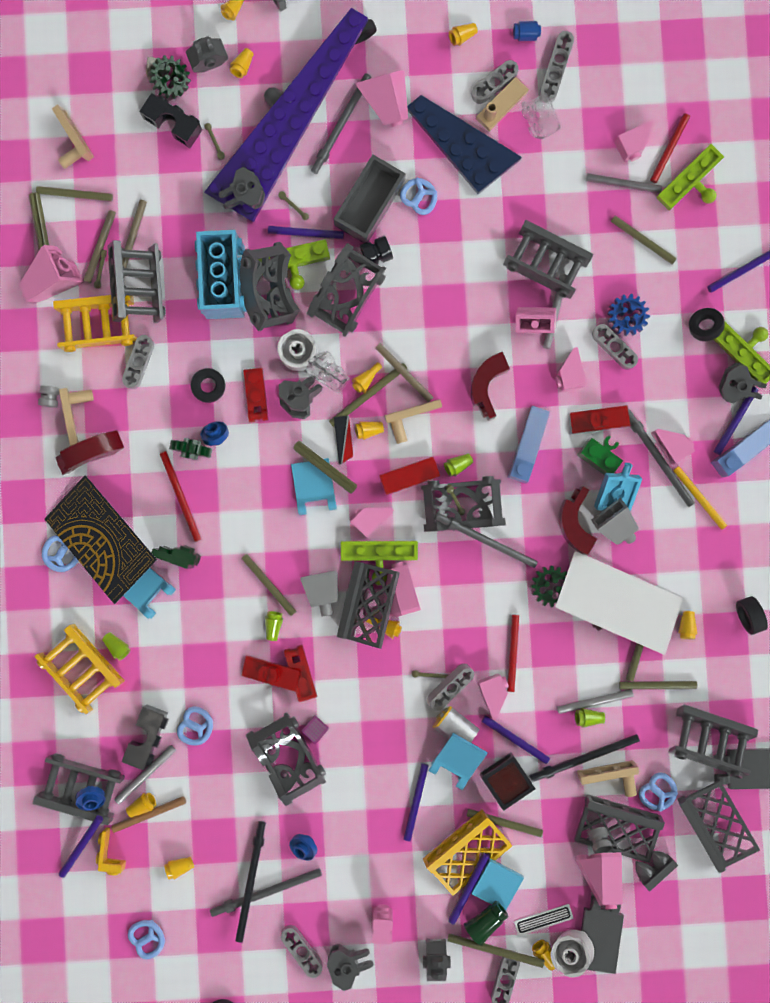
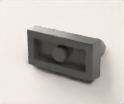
[636,851,679,892]

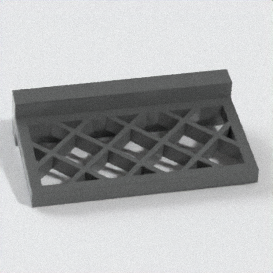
[337,561,400,649]
[678,780,760,874]
[574,794,665,863]

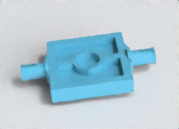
[594,462,642,512]

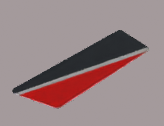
[334,416,353,465]

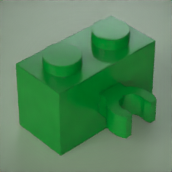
[577,436,623,476]

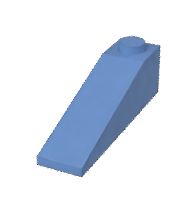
[508,406,550,483]
[711,420,770,478]

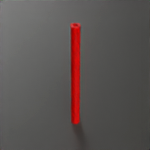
[160,451,202,542]

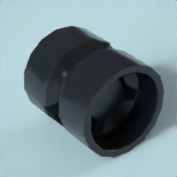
[360,235,393,264]

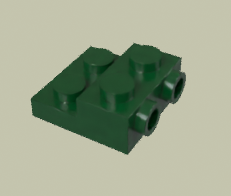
[151,545,201,569]

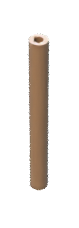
[111,796,186,833]

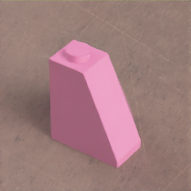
[356,70,408,127]
[19,245,84,302]
[382,562,421,618]
[576,852,623,909]

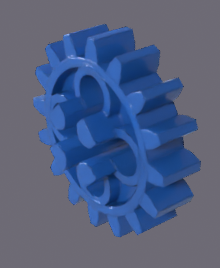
[607,294,650,336]

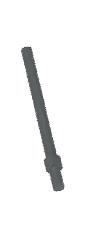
[311,73,371,174]
[628,409,694,507]
[434,513,538,568]
[210,868,322,917]

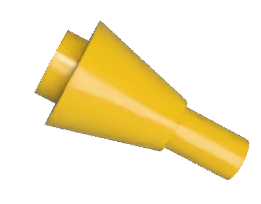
[221,0,245,21]
[352,362,382,393]
[366,617,402,639]

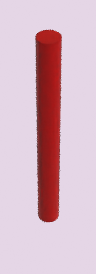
[650,113,690,183]
[507,614,520,692]

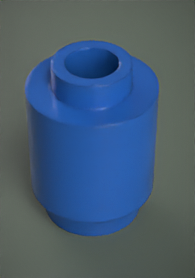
[513,21,541,41]

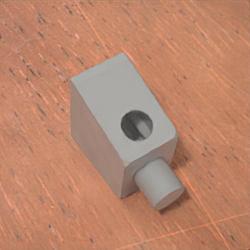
[591,497,639,545]
[300,570,338,617]

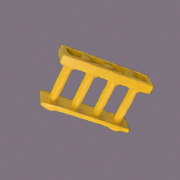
[53,295,137,352]
[34,624,125,714]

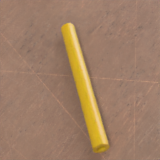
[673,466,727,530]

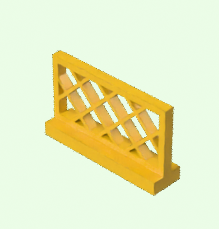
[423,809,512,896]

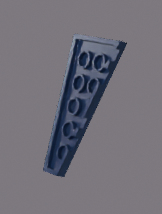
[407,95,522,194]

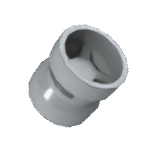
[38,385,60,408]
[588,827,613,854]

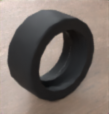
[736,596,768,635]

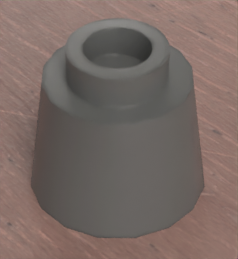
[264,87,284,108]

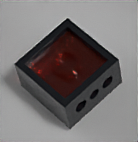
[479,752,536,811]

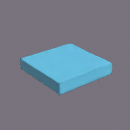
[471,858,524,910]

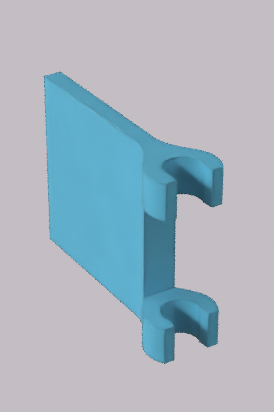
[291,458,337,516]
[123,568,176,619]
[429,733,488,790]

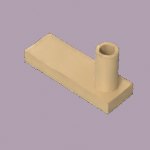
[476,77,529,132]
[52,104,94,169]
[59,388,94,446]
[384,399,442,444]
[577,760,639,797]

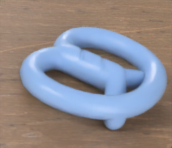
[400,177,437,215]
[42,535,78,572]
[177,706,213,746]
[639,773,678,812]
[128,920,165,959]

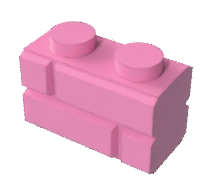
[516,307,556,333]
[372,905,393,945]

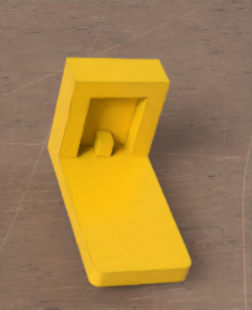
[96,827,126,875]

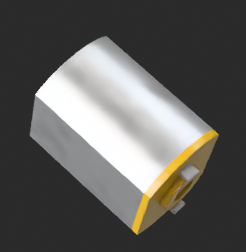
[432,706,480,743]

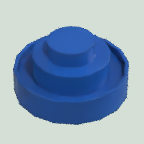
[200,421,229,446]
[75,786,105,811]
[289,834,318,861]

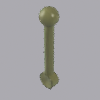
[204,123,225,160]
[278,191,309,220]
[94,249,107,288]
[446,485,465,515]
[412,670,448,679]

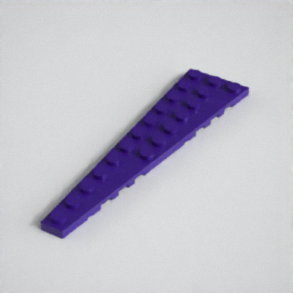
[204,8,368,222]

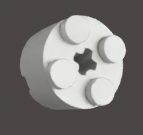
[277,329,317,371]
[551,930,594,977]

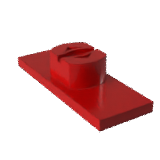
[570,405,630,434]
[379,456,440,495]
[241,655,301,692]

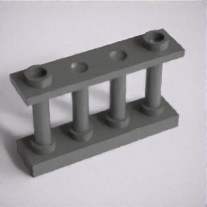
[503,220,594,299]
[108,240,165,323]
[668,704,758,779]
[32,753,125,825]

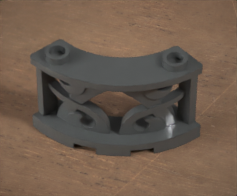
[240,242,300,331]
[307,243,386,337]
[421,476,506,532]
[246,712,326,806]

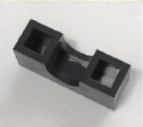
[139,93,202,148]
[122,704,169,770]

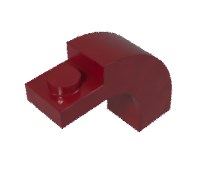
[471,351,510,421]
[55,430,124,475]
[559,486,598,555]

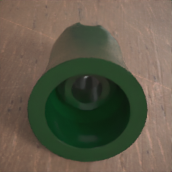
[464,901,509,946]

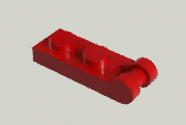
[243,368,269,423]
[284,644,318,702]

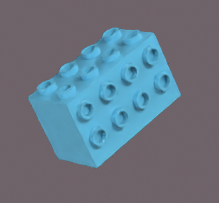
[195,230,247,319]

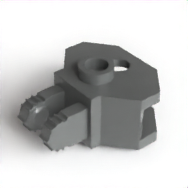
[186,36,228,72]
[219,167,265,210]
[719,362,767,404]
[279,376,323,419]
[423,939,451,981]
[327,944,374,991]

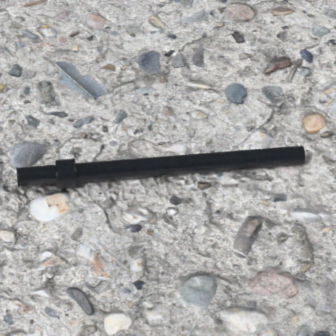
[529,734,640,782]
[235,821,266,943]

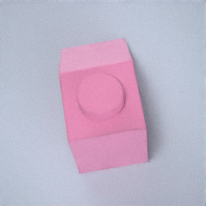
[614,120,654,162]
[555,347,587,392]
[651,429,695,465]
[351,507,394,538]
[477,673,509,720]

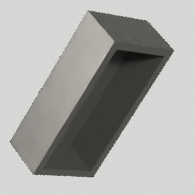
[333,154,406,243]

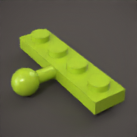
[656,144,724,211]
[258,239,330,290]
[714,321,770,383]
[341,541,418,585]

